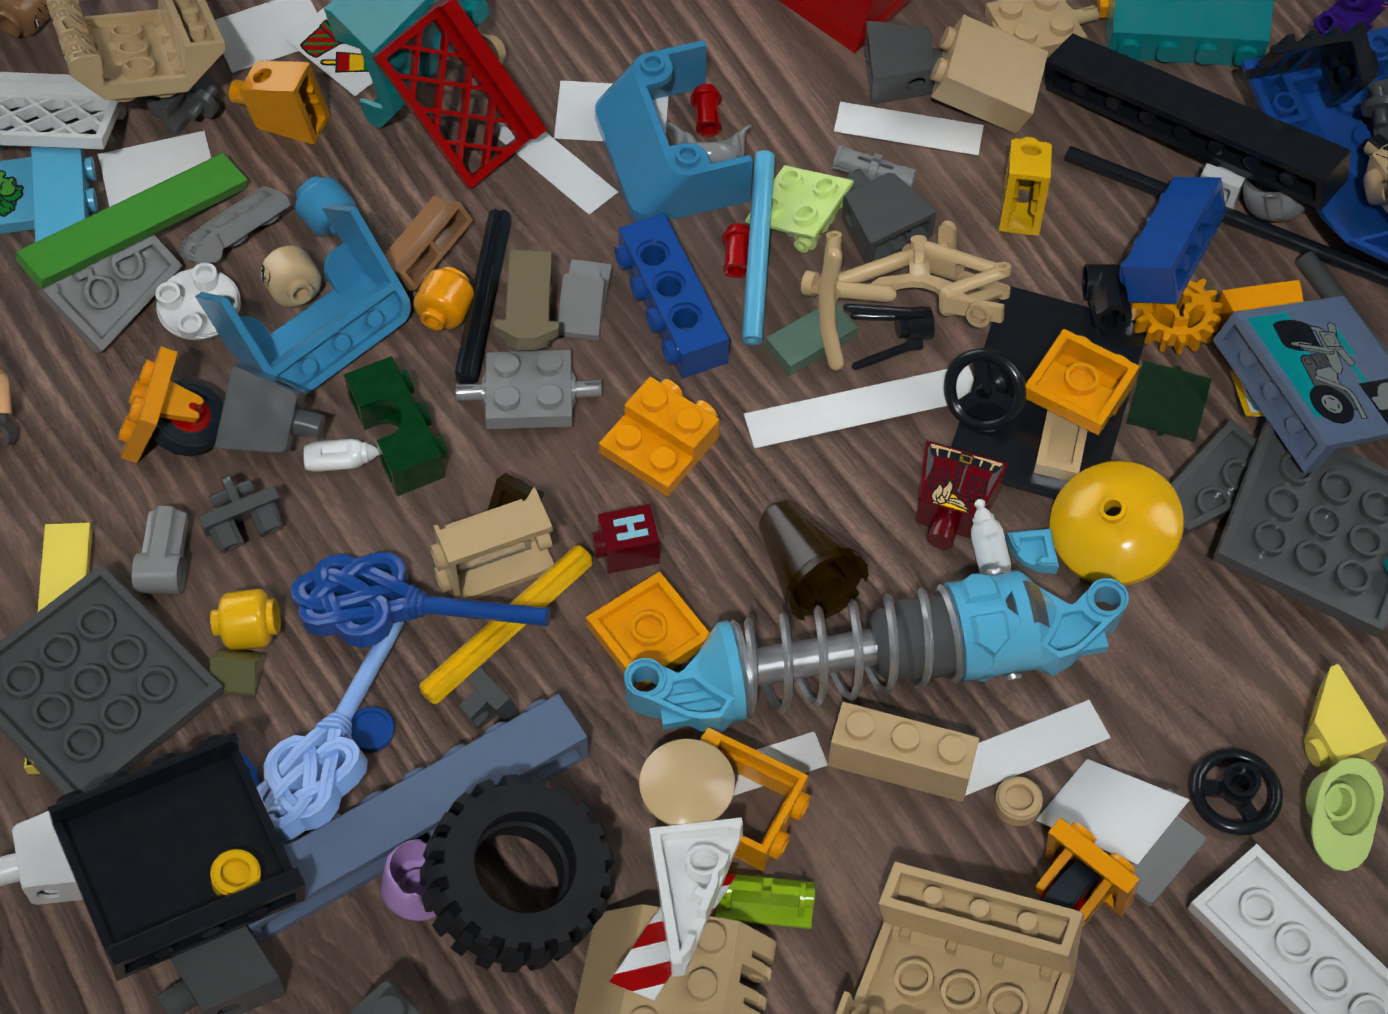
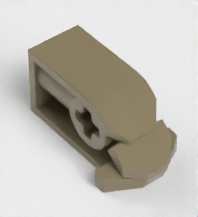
[494,250,559,350]

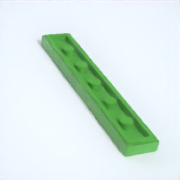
[16,153,248,289]

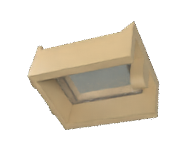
[430,486,554,600]

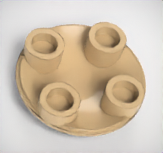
[639,739,735,825]

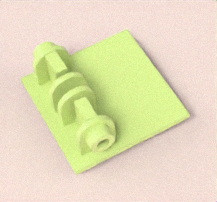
[745,165,854,253]

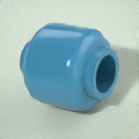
[295,176,356,237]

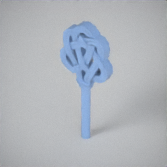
[257,621,405,842]

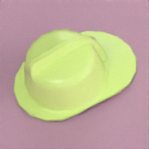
[1305,757,1384,871]

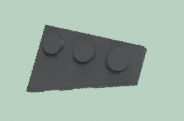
[1171,419,1258,537]

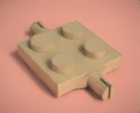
[985,0,1099,57]

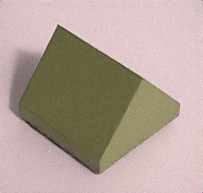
[210,649,265,697]

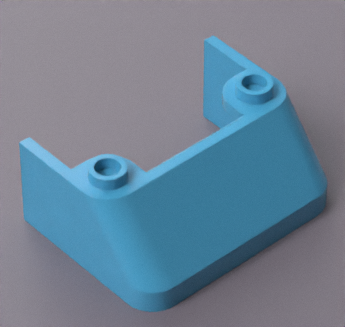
[595,40,753,222]
[195,203,411,395]

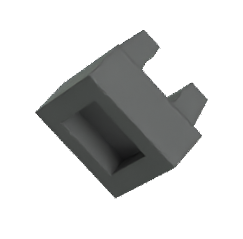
[459,667,519,729]

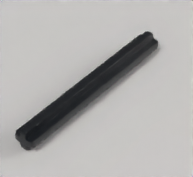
[454,209,511,384]

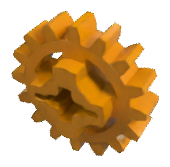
[1130,278,1223,354]

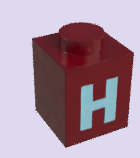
[591,504,660,574]

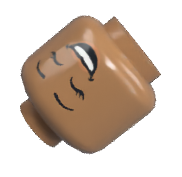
[0,0,51,38]

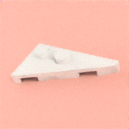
[649,817,743,977]

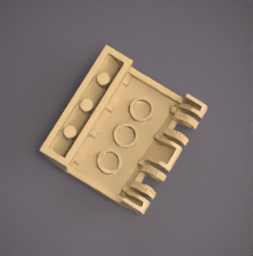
[46,0,226,102]
[836,862,1084,1014]
[574,904,777,1014]

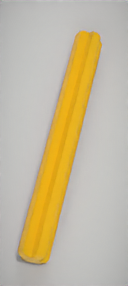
[419,545,592,704]

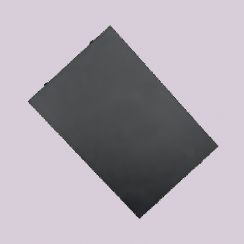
[951,286,1146,500]

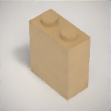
[930,14,1048,134]

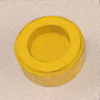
[210,849,261,899]

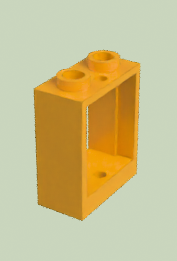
[663,727,812,872]

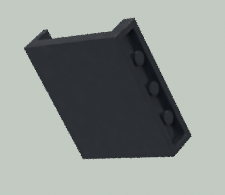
[47,732,305,981]

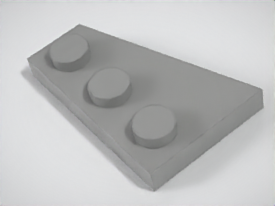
[36,235,183,353]

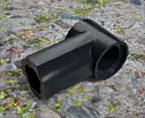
[1082,264,1132,335]

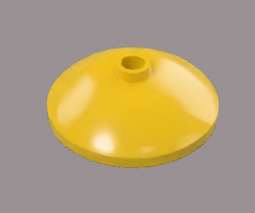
[1050,461,1184,586]

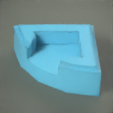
[1005,528,1059,574]

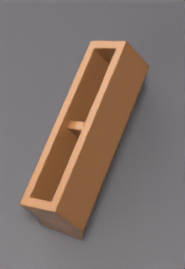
[384,195,473,291]

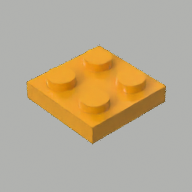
[586,571,710,691]

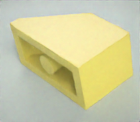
[1304,664,1387,772]

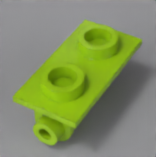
[715,874,815,929]

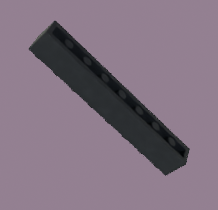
[1045,33,1351,210]

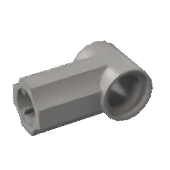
[132,506,189,595]

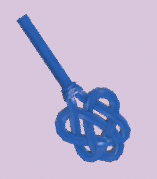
[291,552,550,648]

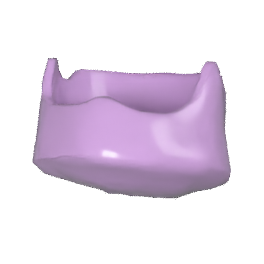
[380,839,436,921]

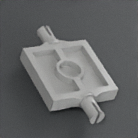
[456,350,602,429]

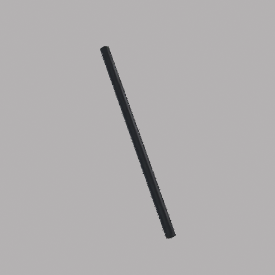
[1064,146,1388,287]

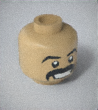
[261,245,321,308]

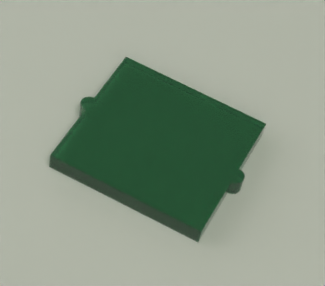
[1126,360,1212,442]

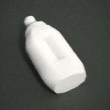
[304,438,379,472]
[971,499,1011,575]

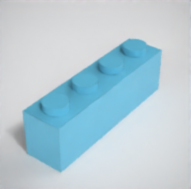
[31,147,98,242]

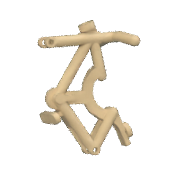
[801,220,1011,371]

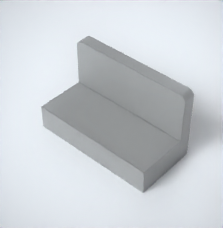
[1129,788,1206,906]

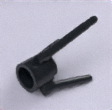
[843,303,935,370]

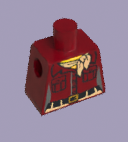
[915,441,1008,550]

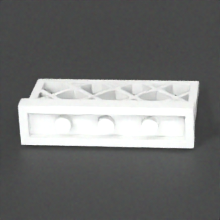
[0,72,127,149]

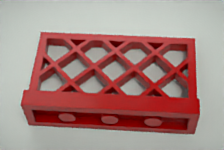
[372,0,547,189]

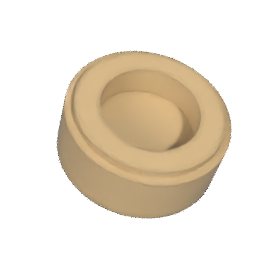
[994,777,1043,826]

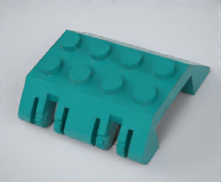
[324,0,490,128]

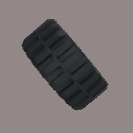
[420,774,615,973]

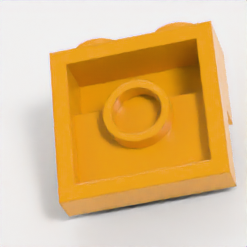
[1026,329,1140,436]
[598,376,720,497]

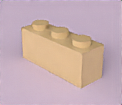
[828,702,980,802]

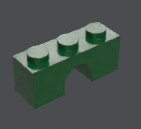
[344,356,448,496]

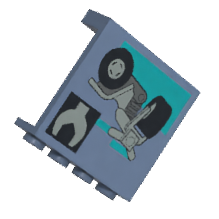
[1213,296,1388,473]

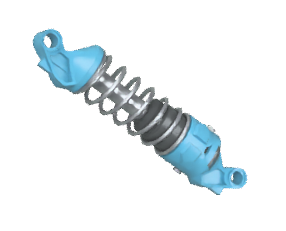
[624,567,1129,733]

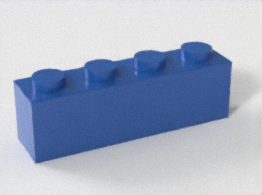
[1120,177,1226,304]

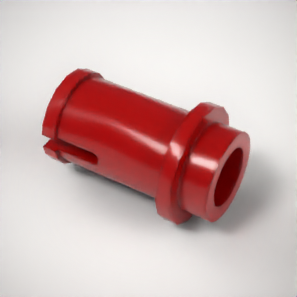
[690,84,722,137]
[722,223,750,278]

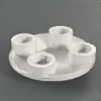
[155,263,241,340]

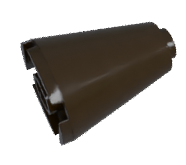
[759,501,869,621]

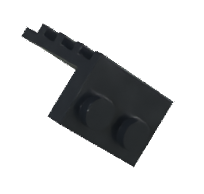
[1245,22,1378,105]

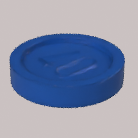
[351,707,395,753]

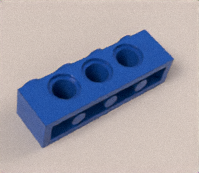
[614,213,729,379]

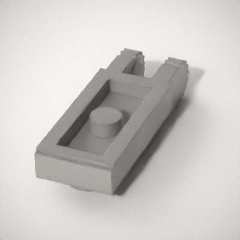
[178,186,291,264]

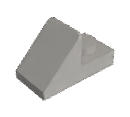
[558,259,612,341]

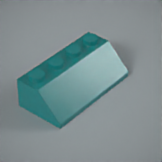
[1105,0,1274,66]

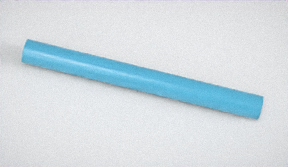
[742,150,775,345]

